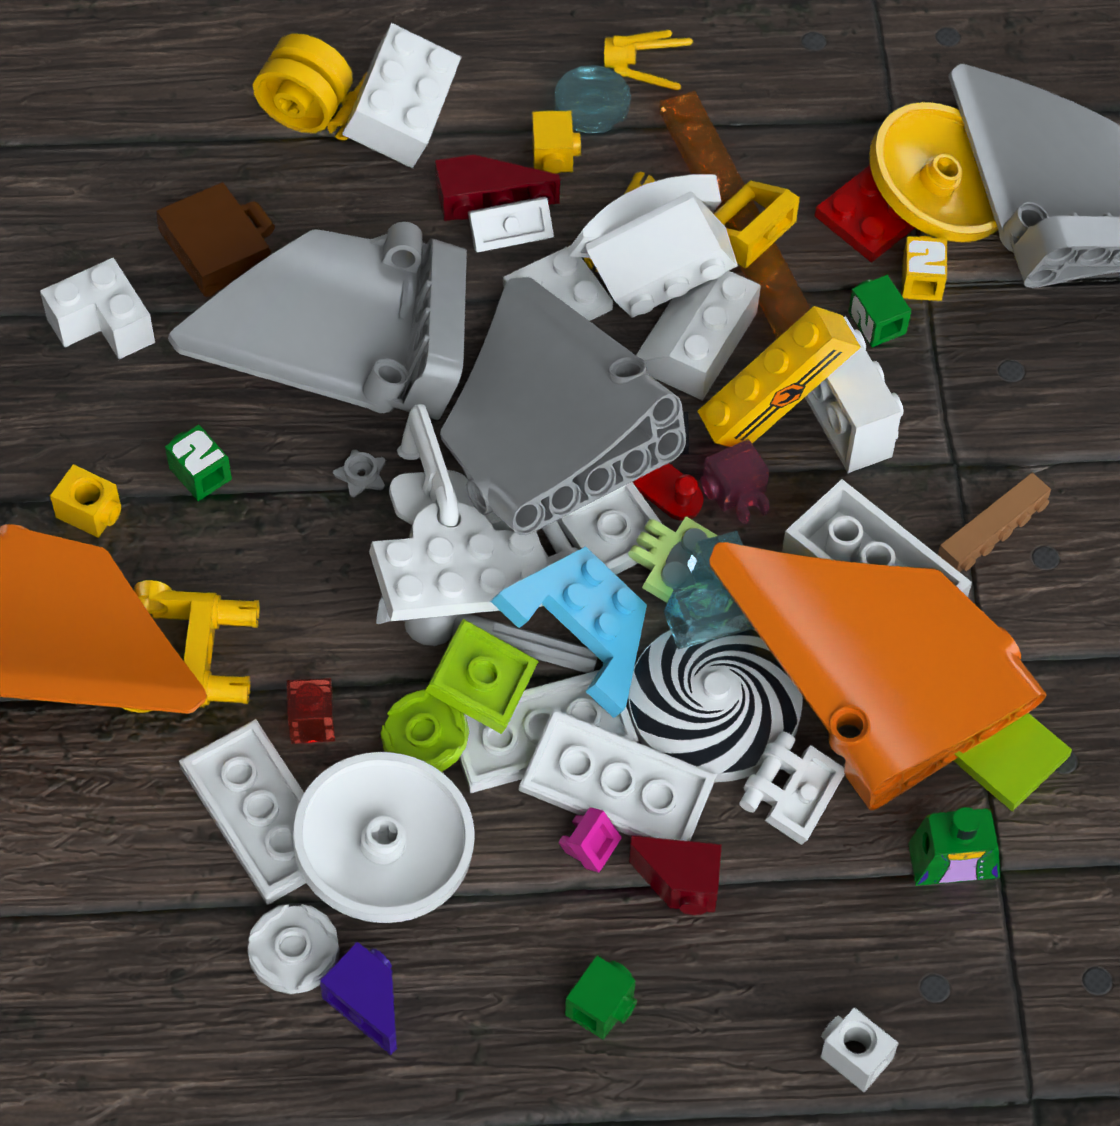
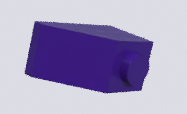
[320,942,397,1055]

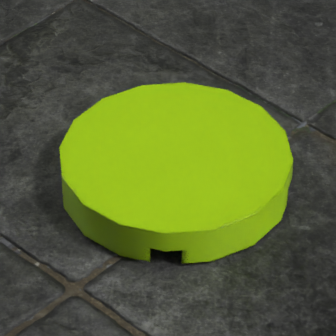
[381,689,469,772]

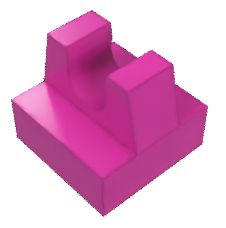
[558,807,622,873]

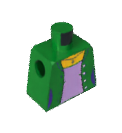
[908,807,1000,886]

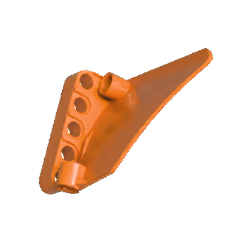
[0,524,207,714]

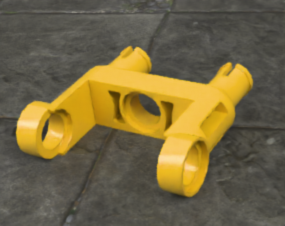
[123,580,260,713]

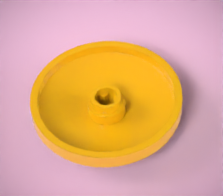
[869,102,998,242]

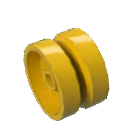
[253,33,353,133]

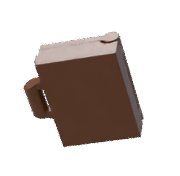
[156,182,275,297]

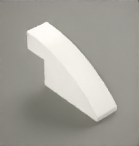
[568,174,721,258]

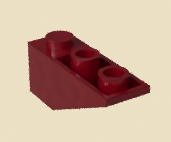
[435,154,560,221]

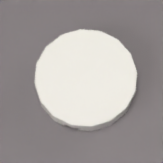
[248,904,340,994]

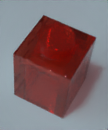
[287,678,335,744]

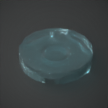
[554,65,631,133]

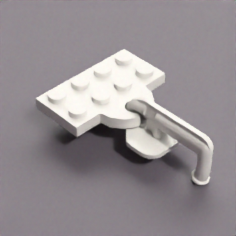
[369,404,548,621]

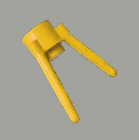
[604,30,693,91]

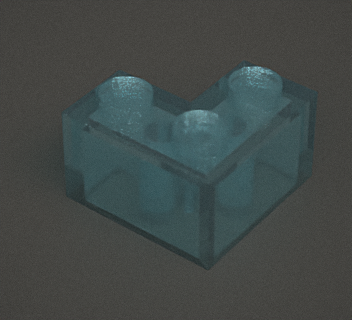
[663,531,754,650]

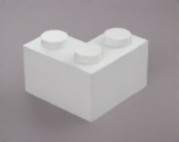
[40,257,155,359]

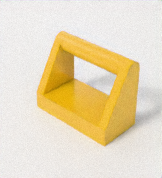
[714,181,800,269]

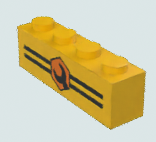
[698,306,861,451]

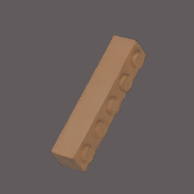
[938,472,1051,572]

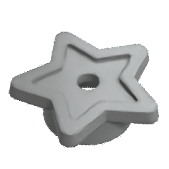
[333,450,386,497]

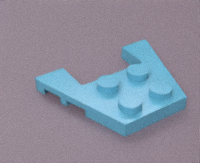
[490,546,647,718]

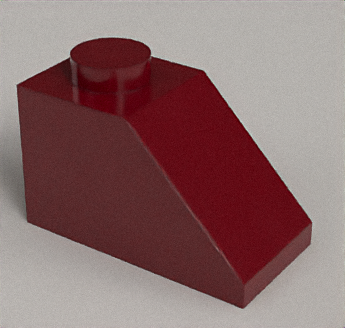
[629,836,722,915]

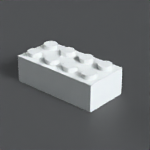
[782,479,972,597]

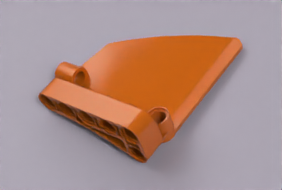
[709,542,1047,811]

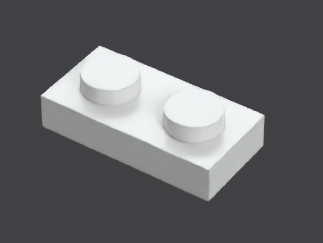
[468,197,554,252]

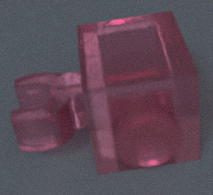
[701,439,770,524]

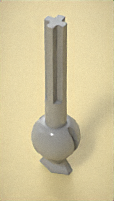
[376,596,597,673]

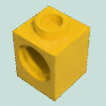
[50,464,121,538]

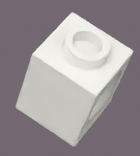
[821,1008,898,1092]

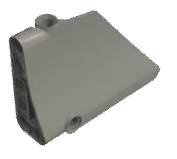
[948,64,1120,288]
[168,222,467,420]
[440,277,686,535]

